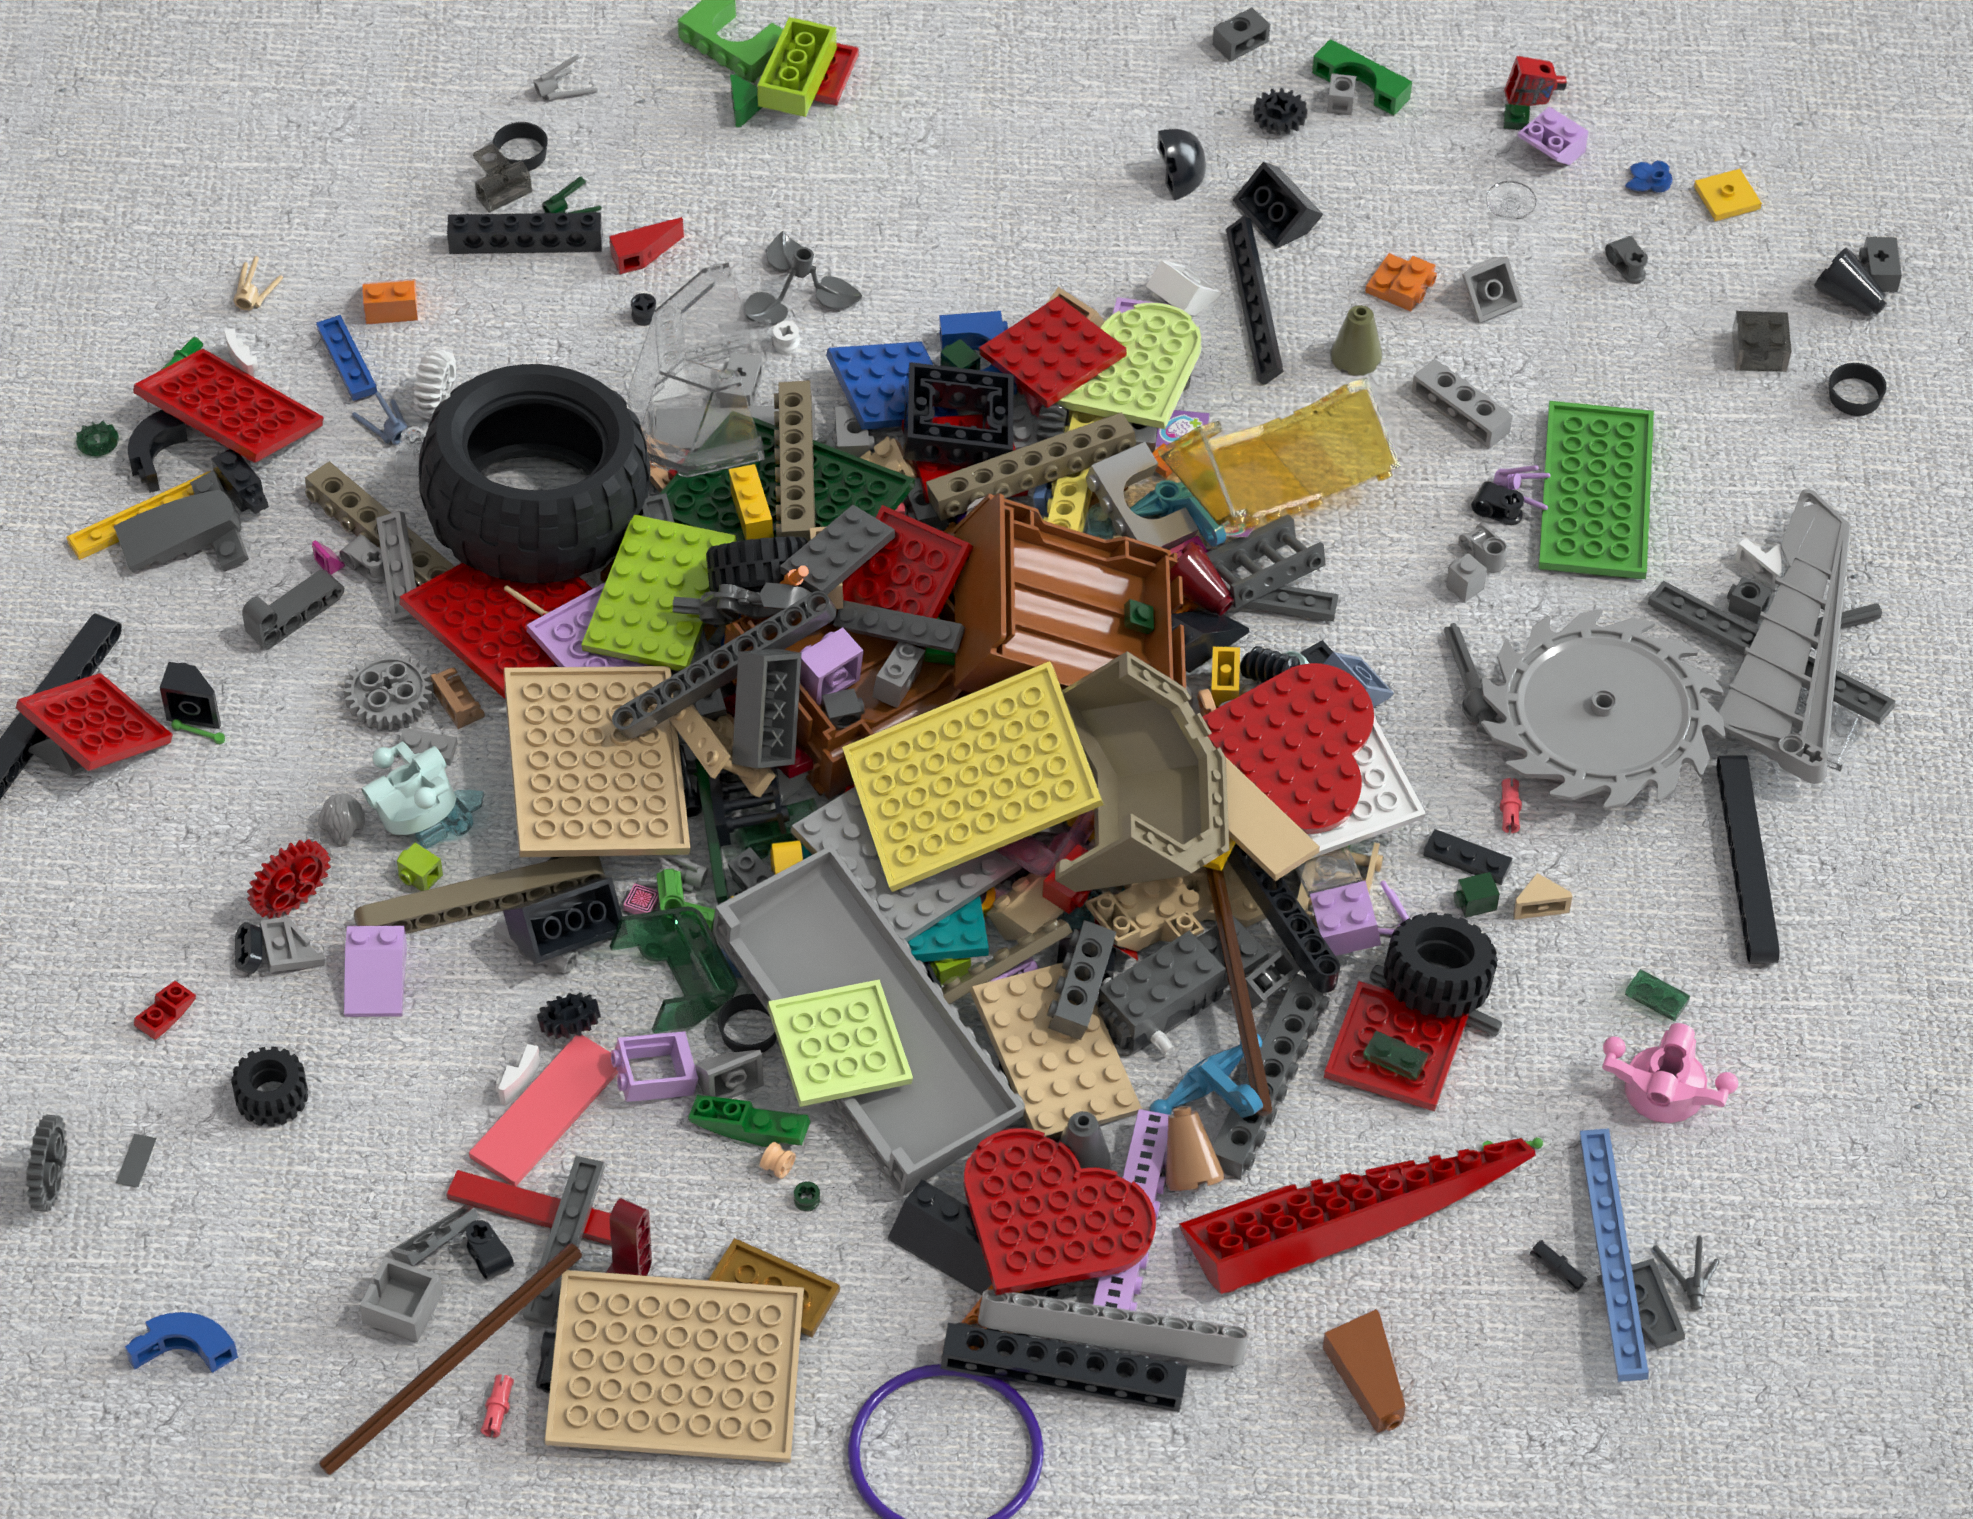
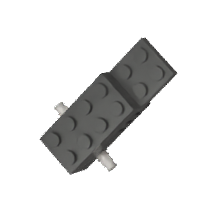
[1097,915,1269,1056]

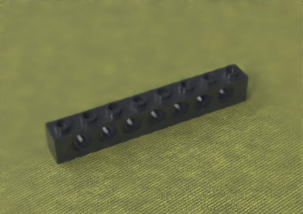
[940,1323,1188,1412]

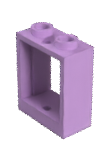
[611,1031,698,1102]

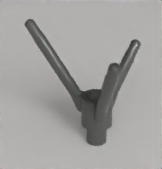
[1653,1235,1720,1310]

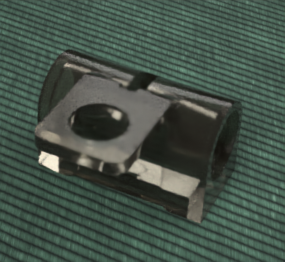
[473,144,532,213]

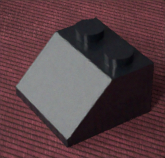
[159,662,221,729]

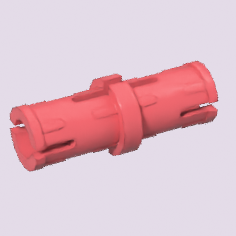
[1500,778,1522,833]
[481,1374,514,1437]

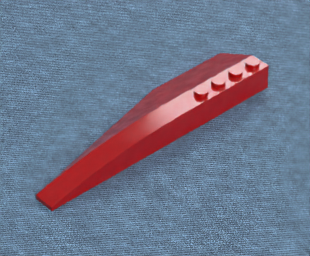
[1179,1138,1536,1294]

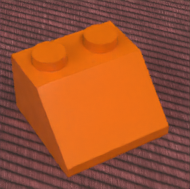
[362,279,418,324]

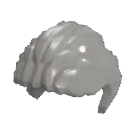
[318,793,365,845]

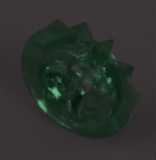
[76,421,119,456]

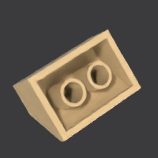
[986,860,1064,940]

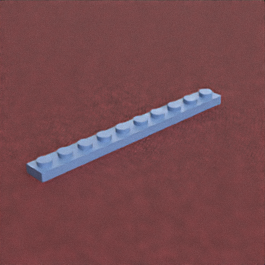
[1580,1128,1649,1382]

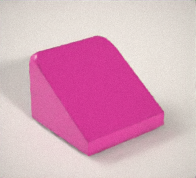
[312,540,345,574]

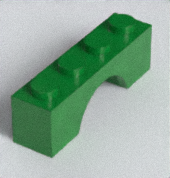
[1312,39,1412,116]

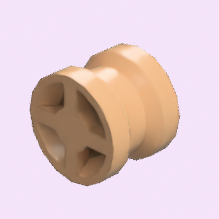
[760,1142,796,1179]

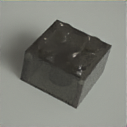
[1732,311,1791,372]

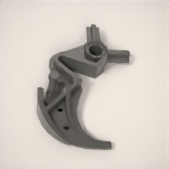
[672,582,836,627]

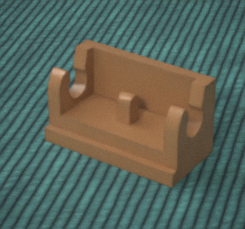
[430,668,485,729]

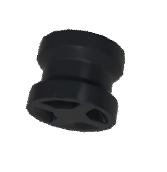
[631,293,657,326]

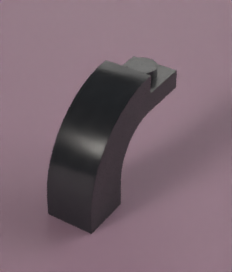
[128,410,188,493]

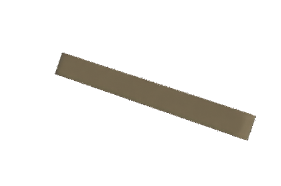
[353,856,606,934]

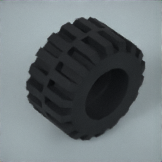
[231,1046,308,1127]

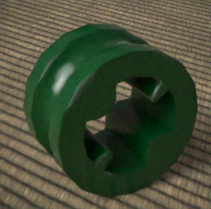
[794,1181,820,1212]

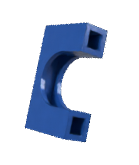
[939,311,1017,410]

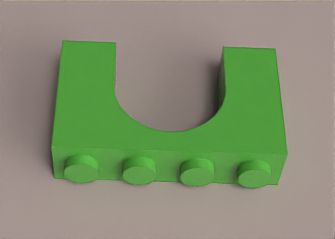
[678,0,783,83]

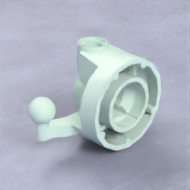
[361,741,456,835]

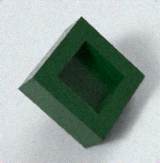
[1503,104,1530,130]
[1124,599,1154,634]

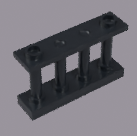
[708,766,790,847]

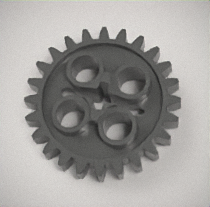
[26,1114,67,1212]

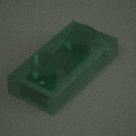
[1625,969,1690,1022]
[1363,1031,1429,1081]

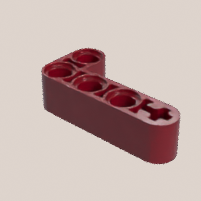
[606,1198,652,1276]

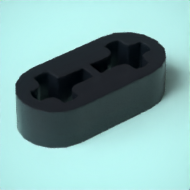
[235,922,262,974]

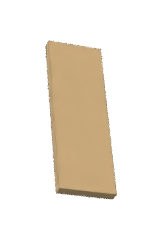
[1214,746,1320,881]

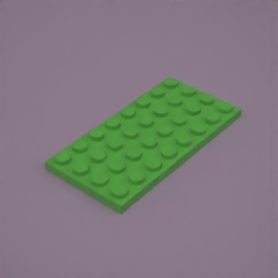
[1538,401,1654,579]

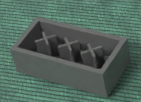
[732,649,802,769]

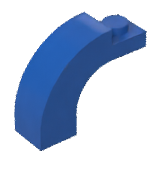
[125,1312,238,1373]

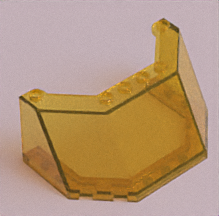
[1158,378,1401,529]

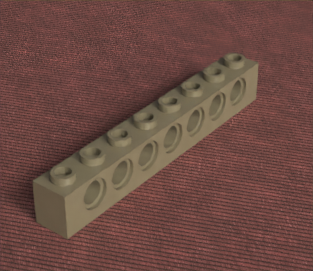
[774,380,815,542]
[926,412,1136,521]
[305,461,455,587]

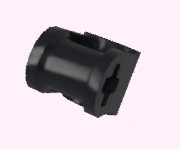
[1471,482,1524,525]
[466,1220,514,1280]

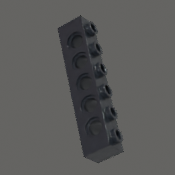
[447,212,603,254]

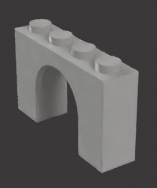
[1086,442,1199,550]

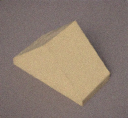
[1513,873,1572,920]

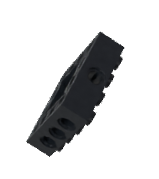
[903,362,1013,467]

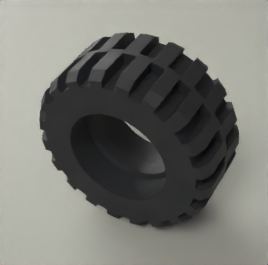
[706,536,808,593]
[1383,912,1498,1018]

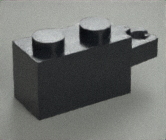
[211,449,269,514]

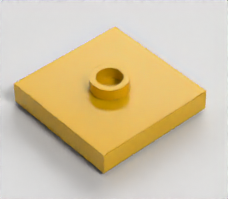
[1694,169,1762,221]

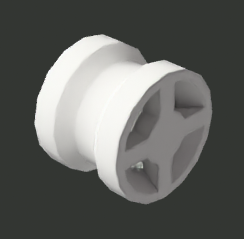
[773,321,799,354]

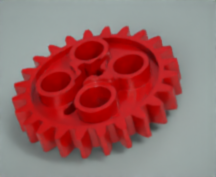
[247,839,331,919]

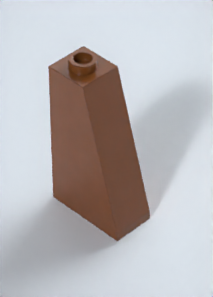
[1322,1309,1406,1433]

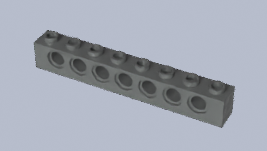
[1212,973,1330,1180]

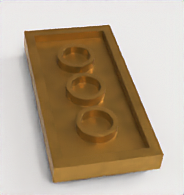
[708,1238,840,1337]

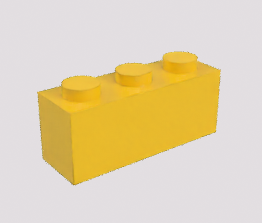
[729,464,774,540]

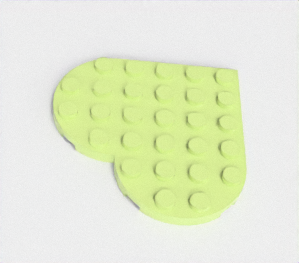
[1056,303,1201,429]

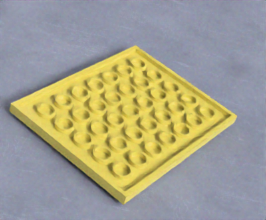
[842,661,1104,892]

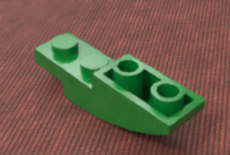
[688,1095,810,1147]

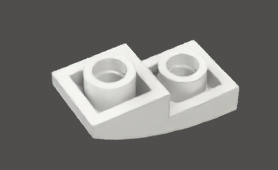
[224,328,259,378]
[495,1044,540,1106]

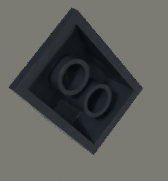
[1171,610,1250,673]

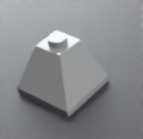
[1462,257,1523,323]
[695,1050,764,1099]

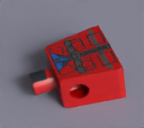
[1504,56,1567,106]

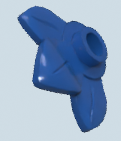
[1625,160,1673,193]

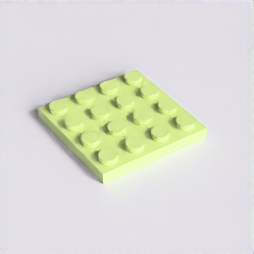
[767,979,913,1107]

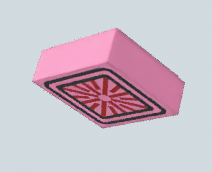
[623,883,659,919]

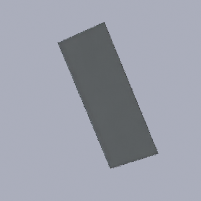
[116,1134,157,1187]

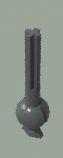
[1444,623,1500,735]

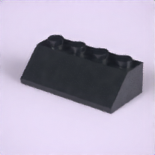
[503,877,626,964]
[888,1179,992,1295]

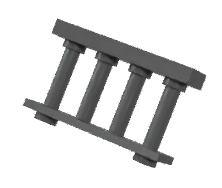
[1206,514,1326,608]

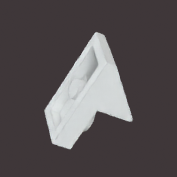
[1735,538,1782,591]

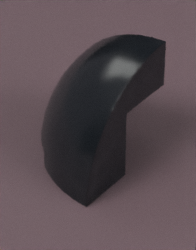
[1157,129,1206,200]

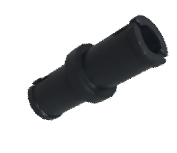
[1530,1240,1588,1293]

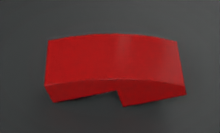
[134,980,196,1040]

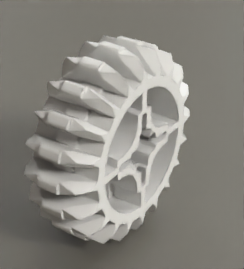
[414,349,457,420]

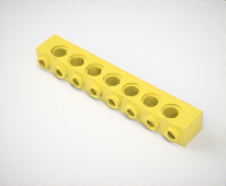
[1044,410,1107,533]

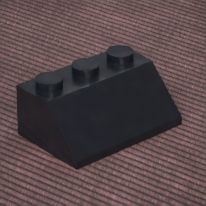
[1233,161,1323,248]

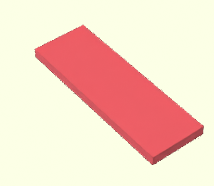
[469,1035,618,1186]

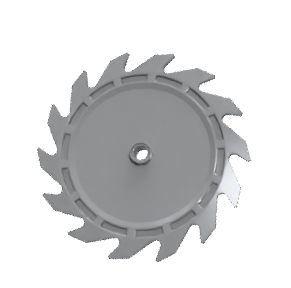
[1481,609,1725,810]

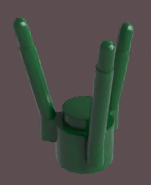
[542,176,602,213]

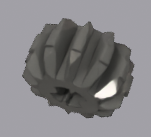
[1037,403,1067,442]

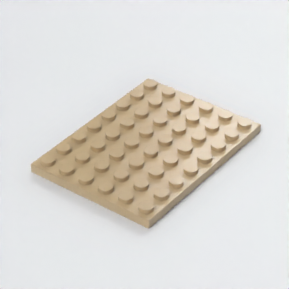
[503,666,690,857]
[545,1270,804,1463]

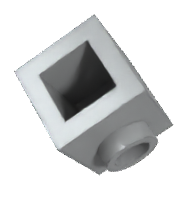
[1446,553,1487,602]

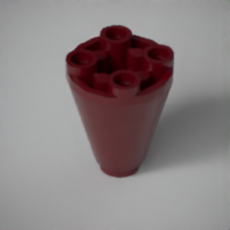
[1170,541,1234,616]

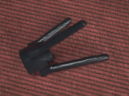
[679,745,702,817]

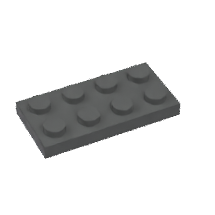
[780,505,895,595]

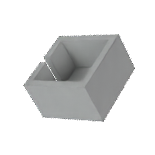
[359,1256,443,1342]

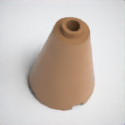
[1165,1106,1224,1191]

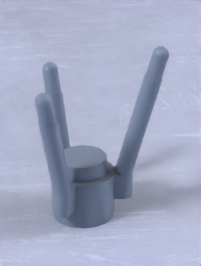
[352,392,411,445]

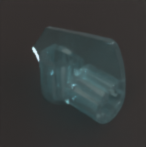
[414,790,484,850]

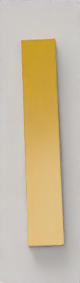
[66,471,210,560]

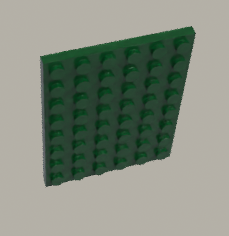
[659,409,915,541]

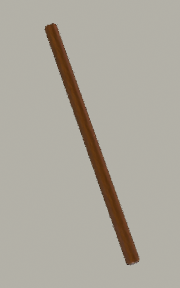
[1205,867,1273,1117]
[319,1243,582,1475]

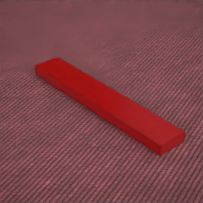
[447,1170,611,1246]

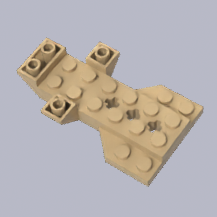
[1085,860,1266,951]

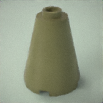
[1330,305,1382,376]

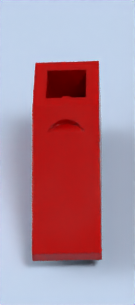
[609,217,684,275]

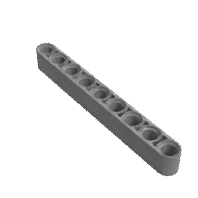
[978,1289,1249,1366]

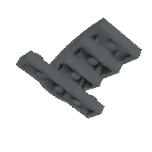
[114,470,249,573]

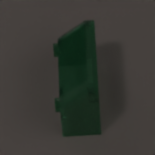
[610,906,738,1033]

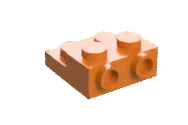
[1365,253,1437,311]

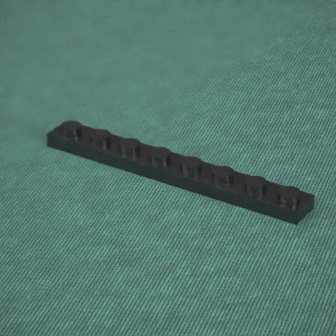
[1226,215,1284,385]

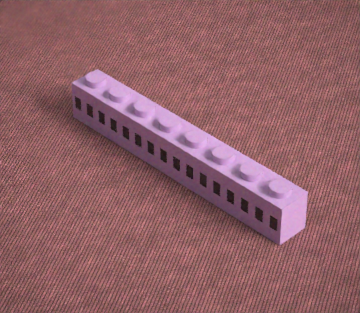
[1093,1109,1170,1311]

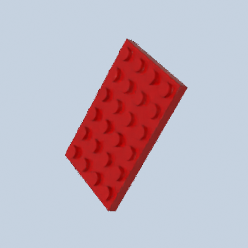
[133,349,324,463]

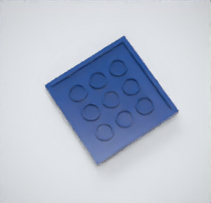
[826,341,959,430]

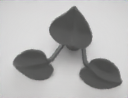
[745,231,862,326]

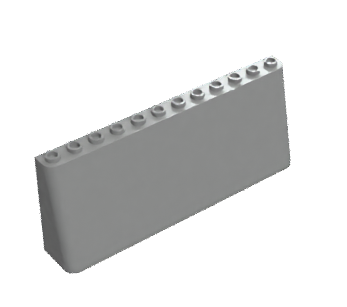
[713,845,1025,1196]

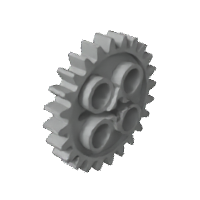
[343,652,434,730]

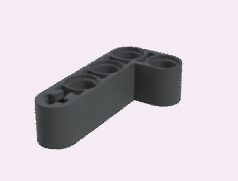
[242,569,344,649]

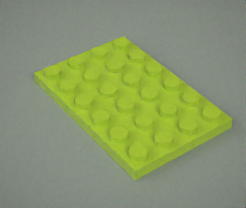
[581,515,737,671]

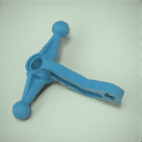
[1130,470,1226,547]
[1149,1034,1263,1117]

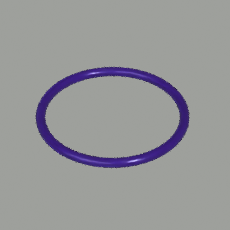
[848,1364,1044,1519]

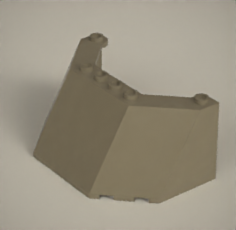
[1055,651,1229,892]

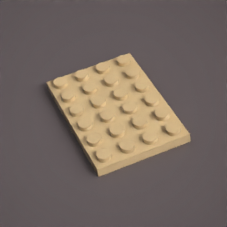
[970,963,1142,1139]

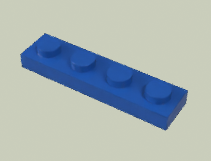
[316,315,377,401]

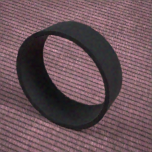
[492,122,548,172]
[1829,363,1887,416]
[718,994,777,1053]

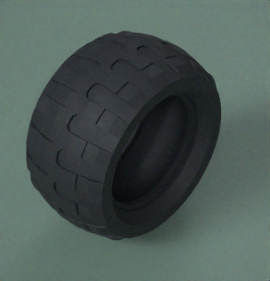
[419,364,651,583]

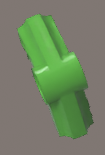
[656,869,715,935]

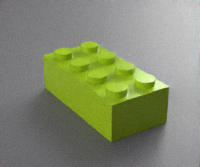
[757,17,837,117]

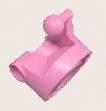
[1602,1023,1738,1123]

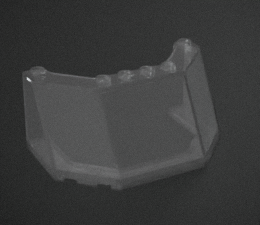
[627,262,765,478]

